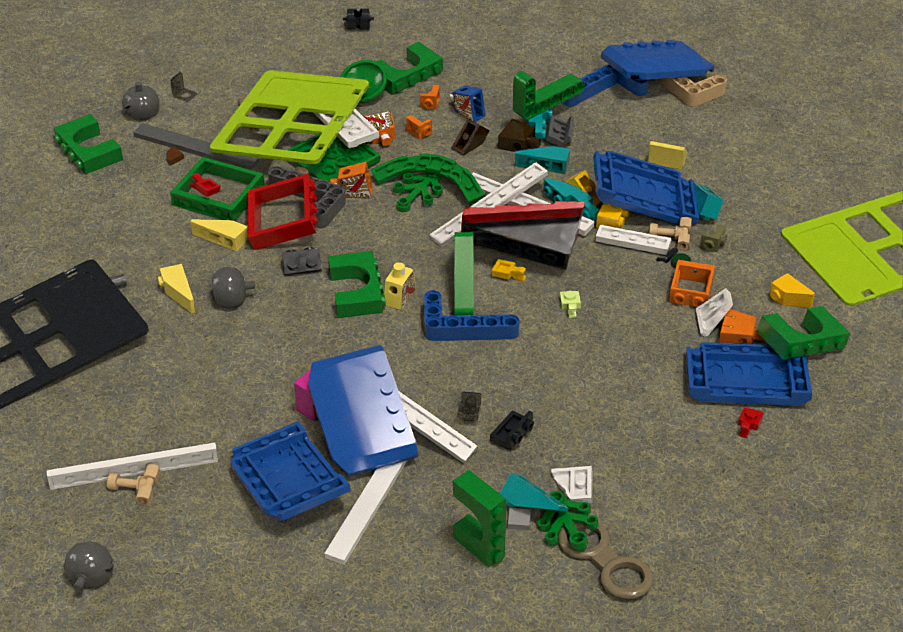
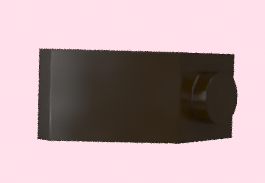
[451,118,490,155]

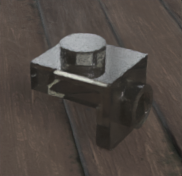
[458,391,482,422]

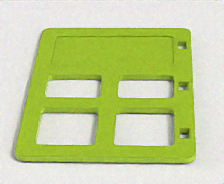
[210,70,369,164]
[781,191,903,306]

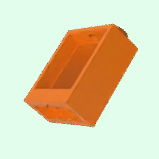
[669,260,715,307]

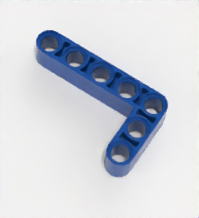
[563,64,649,107]
[424,290,520,341]

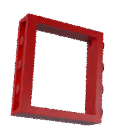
[248,174,318,250]

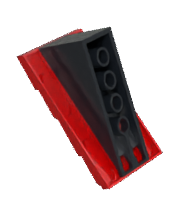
[461,201,585,270]

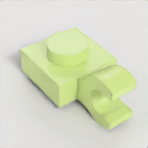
[560,291,581,318]

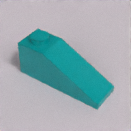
[515,146,570,174]
[694,183,724,221]
[499,473,569,512]

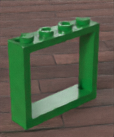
[170,157,265,222]

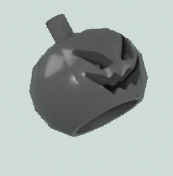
[122,82,160,120]
[212,267,255,308]
[63,541,114,591]

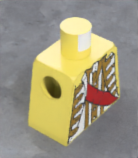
[384,263,416,310]

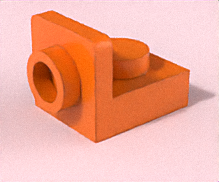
[420,85,440,110]
[406,115,432,140]

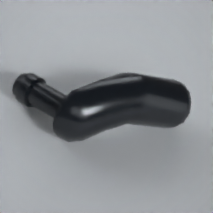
[657,247,678,263]

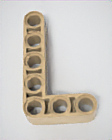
[655,75,727,106]

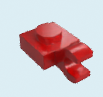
[190,174,221,197]
[738,407,764,438]

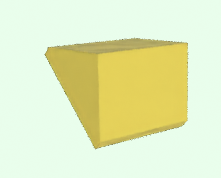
[648,141,688,169]

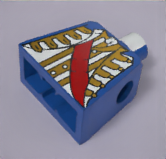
[450,86,486,122]

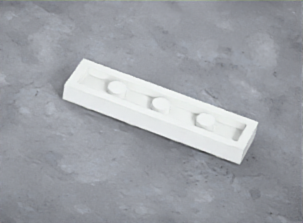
[596,225,671,255]

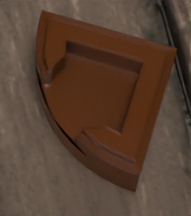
[166,146,184,166]

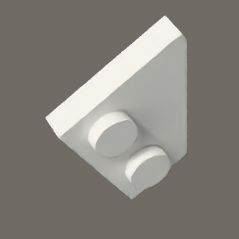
[696,288,733,337]
[551,466,593,503]

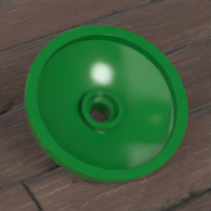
[340,60,387,103]

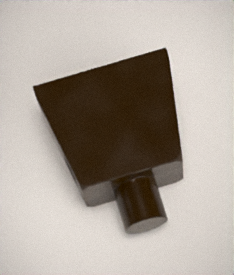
[498,119,541,152]

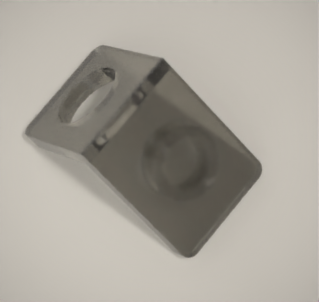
[170,72,197,102]

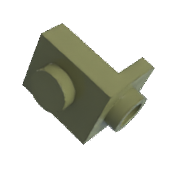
[700,225,727,252]

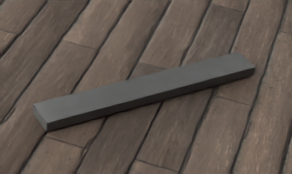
[133,123,260,170]

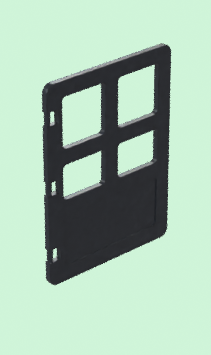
[0,259,149,409]

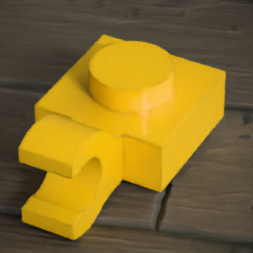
[491,259,526,282]

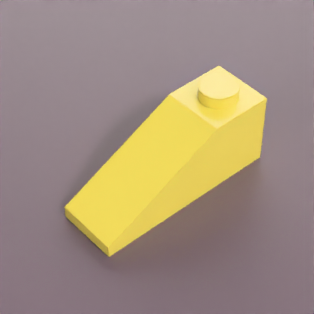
[190,219,249,252]
[158,264,195,313]

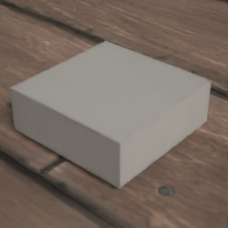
[508,508,531,531]

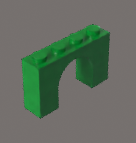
[376,42,443,95]
[53,114,123,174]
[328,251,386,318]
[756,306,850,360]
[453,470,506,568]

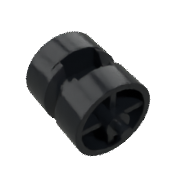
[343,8,374,29]

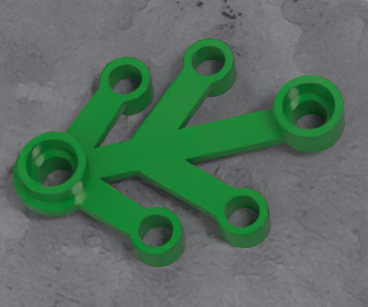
[393,172,443,213]
[537,491,599,551]

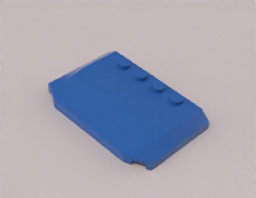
[601,40,714,80]
[593,151,699,225]
[686,342,812,406]
[308,345,418,477]
[231,421,351,521]

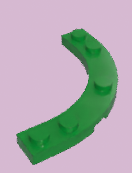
[371,153,485,205]

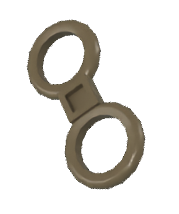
[558,522,654,599]

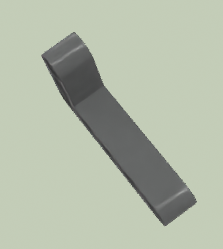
[268,166,346,228]

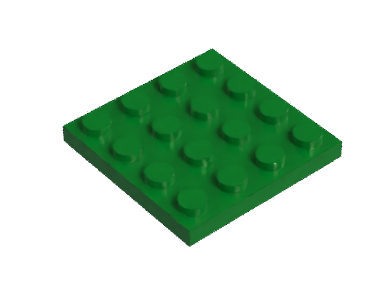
[288,135,381,182]

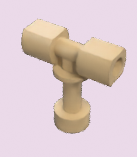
[649,217,692,250]
[107,464,161,506]

